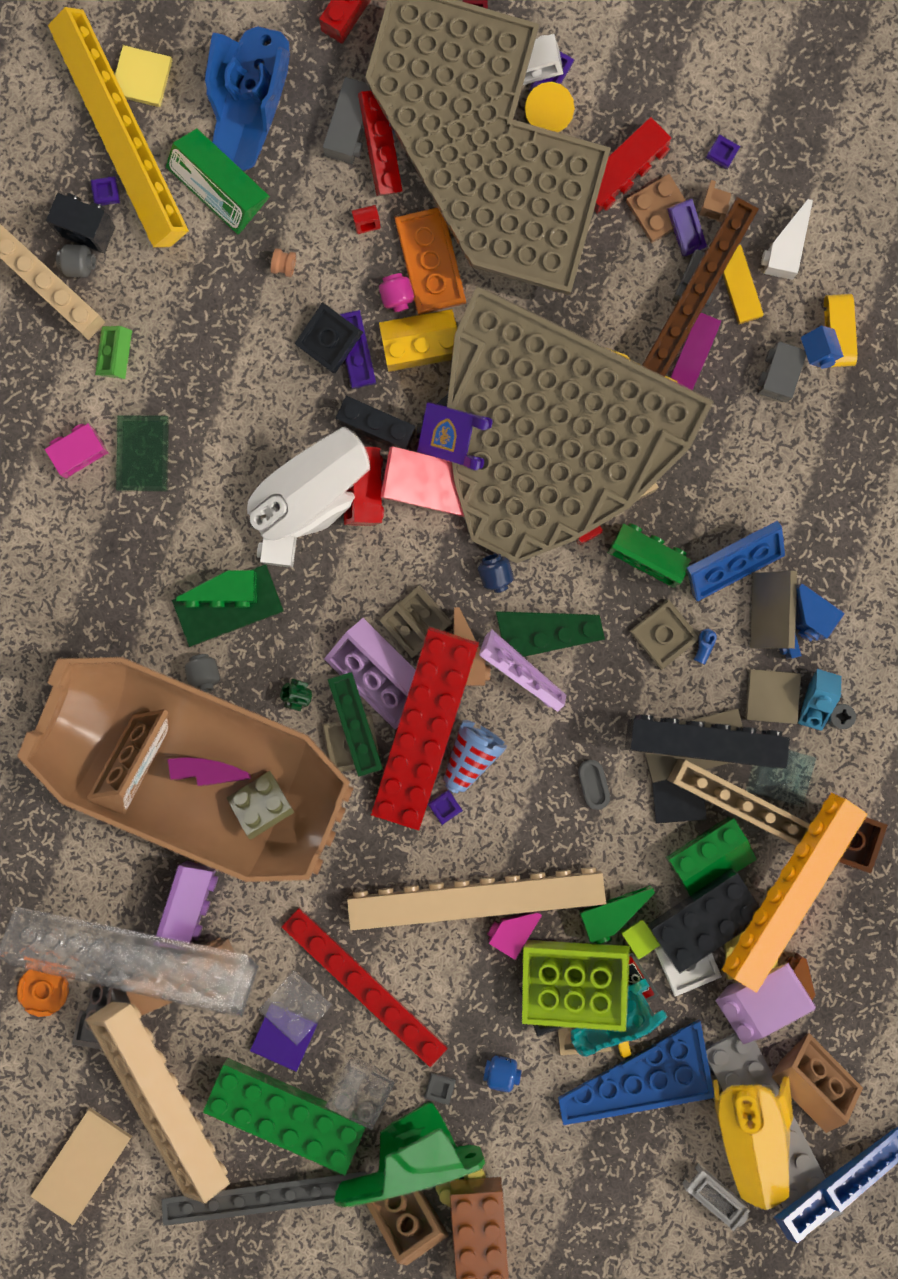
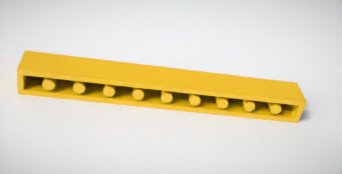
[48,7,189,247]

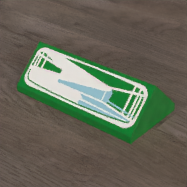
[166,128,271,234]

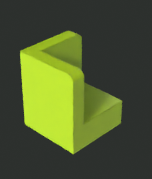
[619,920,660,959]

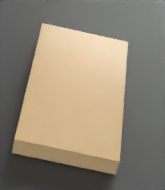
[31,1108,132,1225]

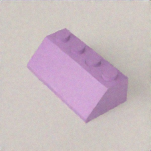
[324,618,415,729]

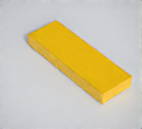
[723,245,764,325]

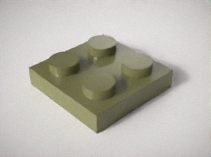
[226,771,294,840]

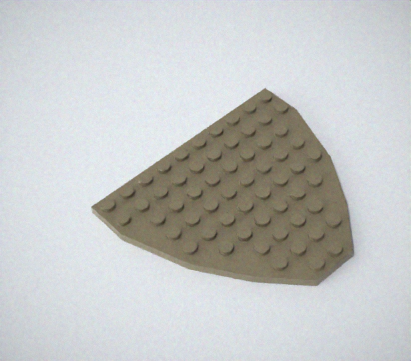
[447,286,714,563]

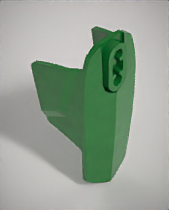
[334,1101,486,1207]

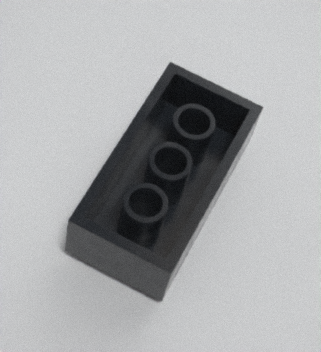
[647,869,760,974]

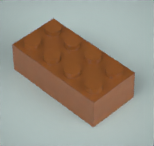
[450,1177,509,1279]

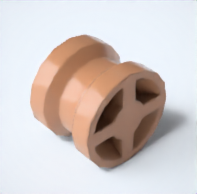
[271,248,296,278]

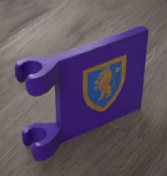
[417,402,493,470]

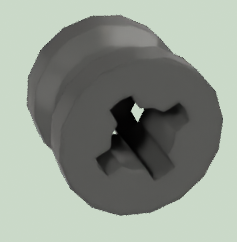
[827,704,856,729]

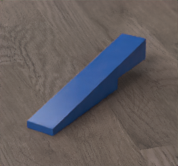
[774,1127,898,1243]

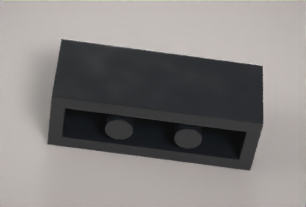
[335,396,416,450]

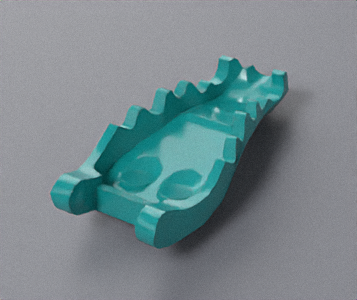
[571,978,667,1057]

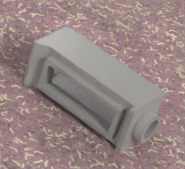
[682,1163,750,1231]

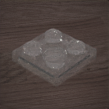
[259,971,332,1045]

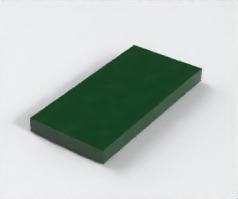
[172,564,285,647]

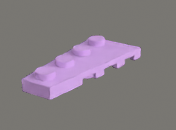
[479,630,566,712]

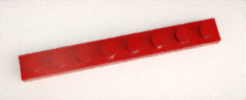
[282,907,448,1067]

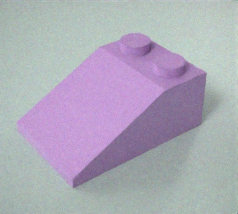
[715,963,816,1044]

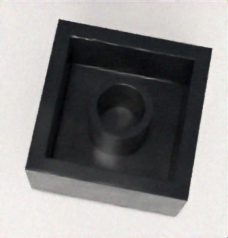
[46,193,116,254]

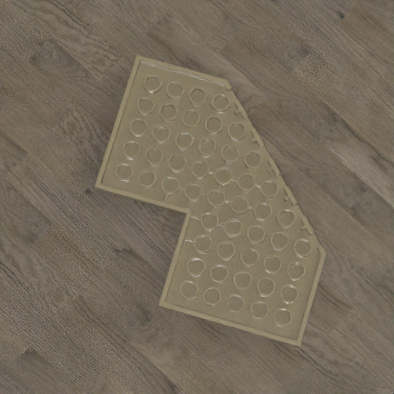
[365,0,611,295]

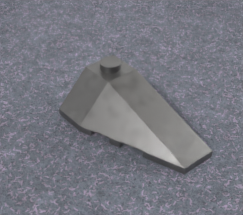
[72,943,130,1049]

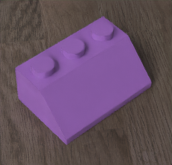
[155,860,218,946]

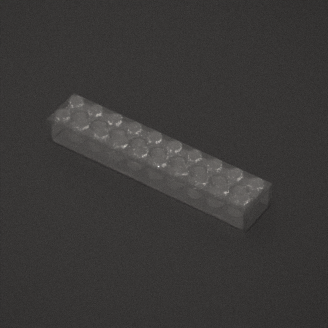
[0,906,259,1017]

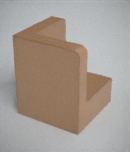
[699,180,731,222]

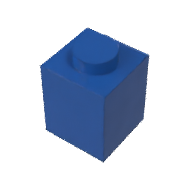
[801,325,844,369]

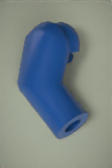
[694,629,717,665]

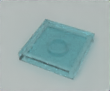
[753,750,816,807]

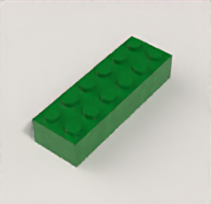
[202,1058,368,1175]

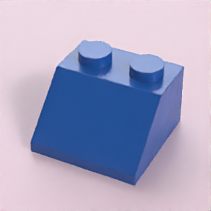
[795,584,845,642]

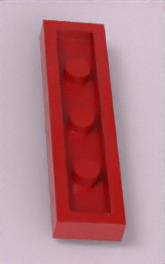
[358,90,403,196]

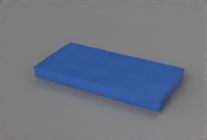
[687,521,785,601]

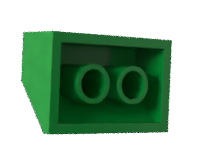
[607,523,691,588]
[665,816,757,896]

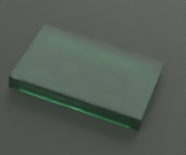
[116,415,169,492]

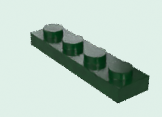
[328,672,383,777]

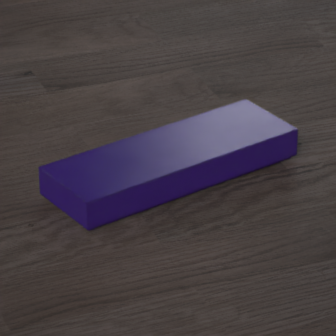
[340,310,376,389]

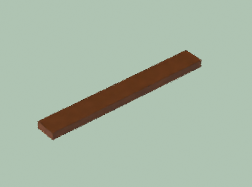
[642,197,759,377]

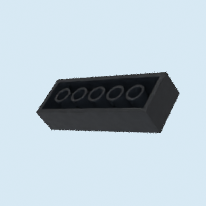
[625,714,790,769]

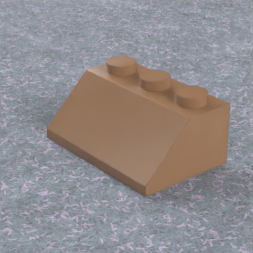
[772,1033,863,1133]

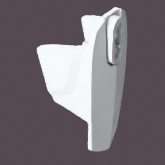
[247,427,370,541]

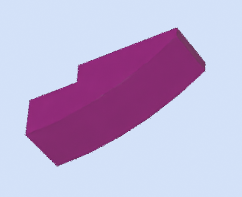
[670,313,721,390]
[168,758,251,787]

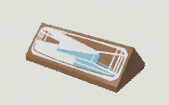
[87,709,169,814]

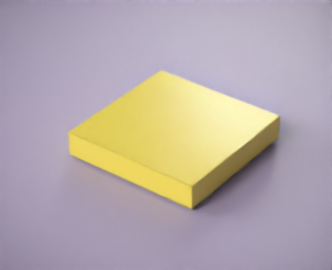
[115,45,172,107]

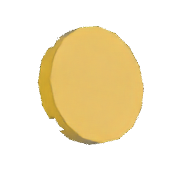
[525,82,575,133]

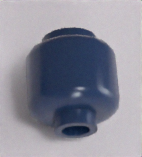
[478,554,514,593]

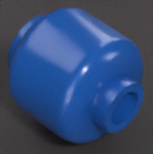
[483,1056,522,1093]

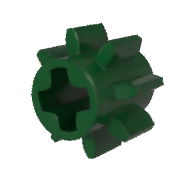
[280,679,312,711]

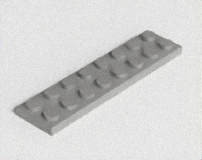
[706,1032,844,1229]

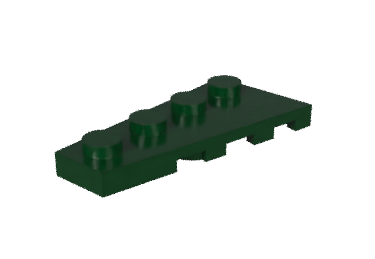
[496,611,605,657]

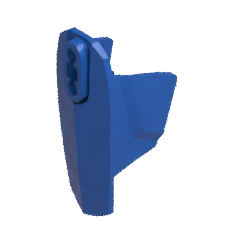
[205,26,290,171]

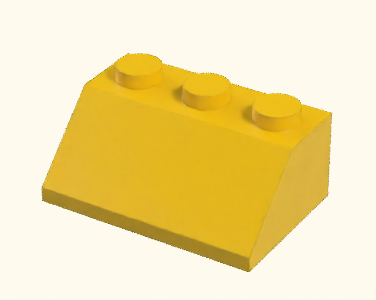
[379,309,457,372]

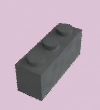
[323,77,370,164]

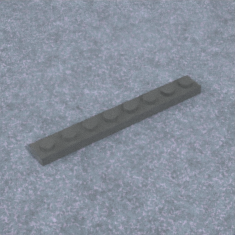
[162,1172,367,1226]

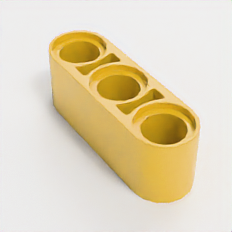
[824,294,857,367]

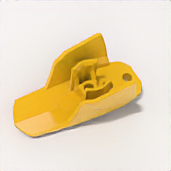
[713,1076,793,1210]

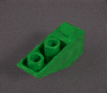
[176,570,257,608]

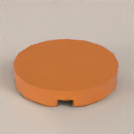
[17,965,69,1017]

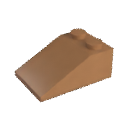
[454,607,490,686]
[366,1190,449,1266]

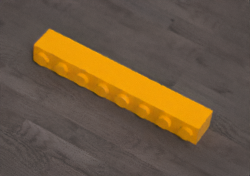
[721,792,867,993]

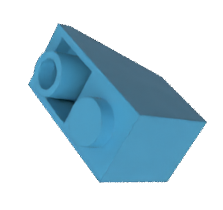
[798,669,842,731]

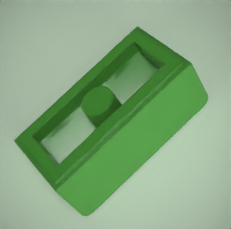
[95,326,132,379]

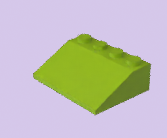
[522,940,630,1031]

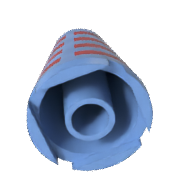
[443,720,507,793]

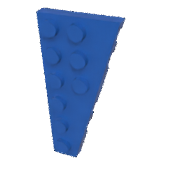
[558,1019,714,1126]

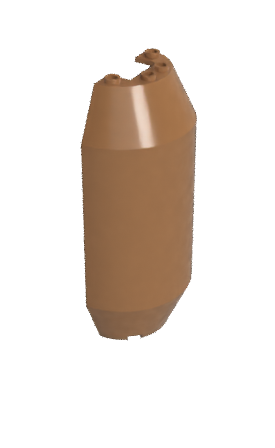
[17,657,354,882]

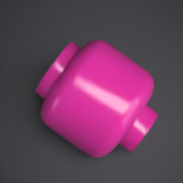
[379,273,414,313]

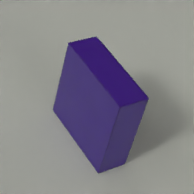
[706,134,741,170]
[91,176,120,206]
[428,789,463,825]

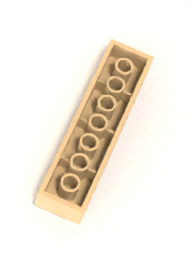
[86,1002,230,1203]

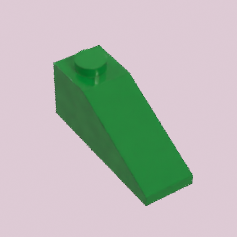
[579,886,655,944]

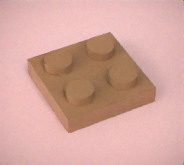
[626,174,685,243]

